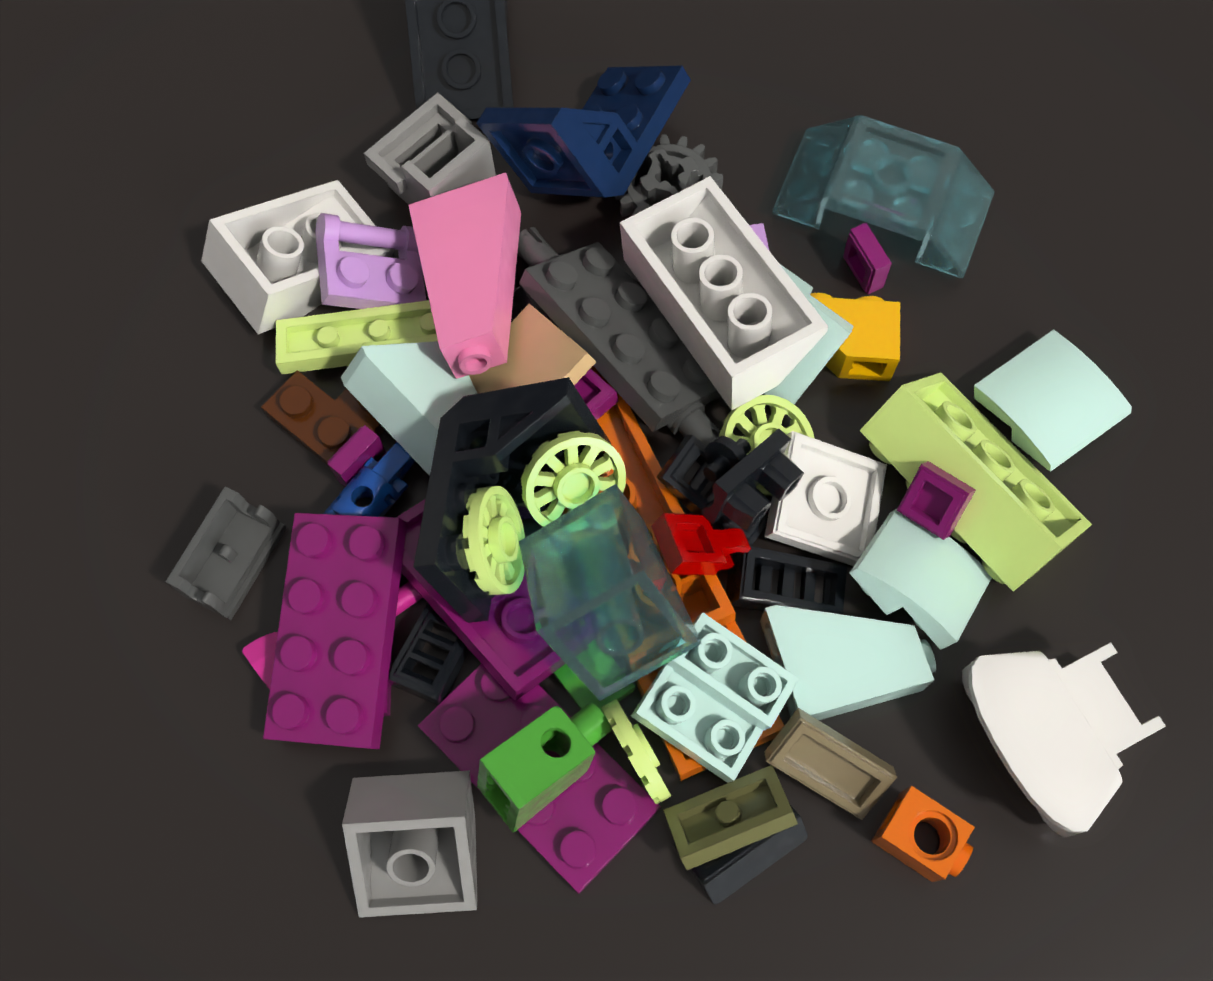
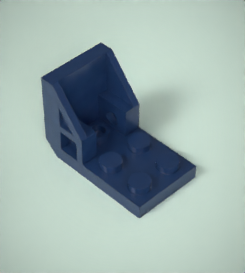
[476,65,691,197]

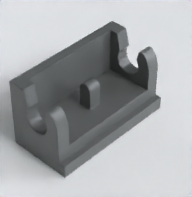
[165,486,287,621]

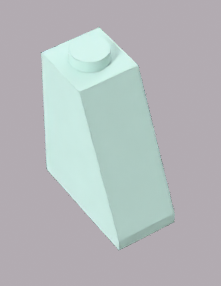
[341,341,477,476]
[760,605,936,720]

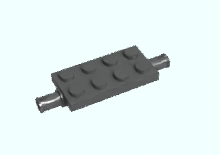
[517,227,721,446]

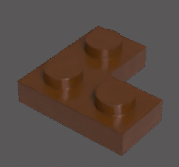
[261,370,386,467]

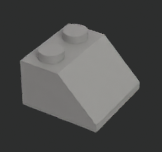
[342,770,478,918]

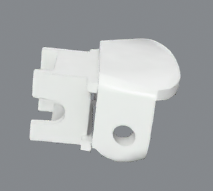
[962,642,1166,838]

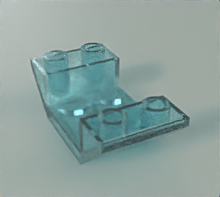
[772,115,995,279]

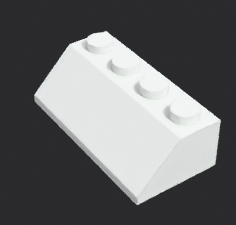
[620,176,828,410]

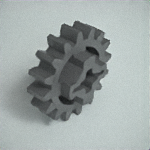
[615,134,723,217]

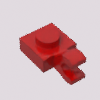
[651,513,751,575]

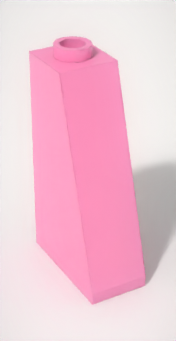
[408,172,521,379]

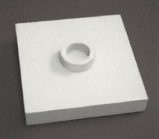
[764,431,887,566]

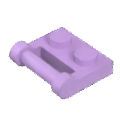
[316,213,426,309]

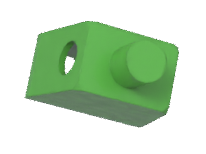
[477,702,612,833]

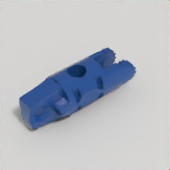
[323,442,415,517]

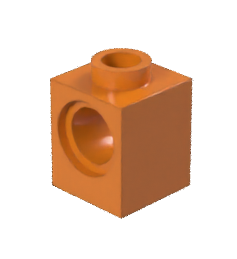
[871,786,975,882]

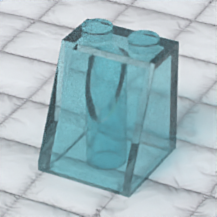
[519,484,701,701]

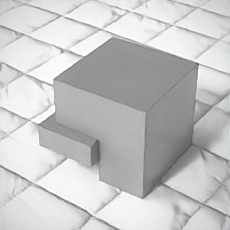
[363,92,496,205]

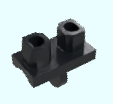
[701,429,804,532]

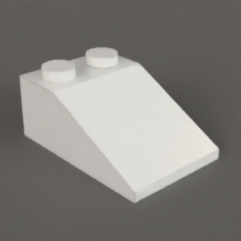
[201,180,395,334]

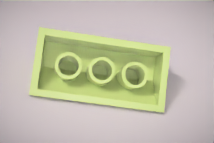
[859,372,1092,592]

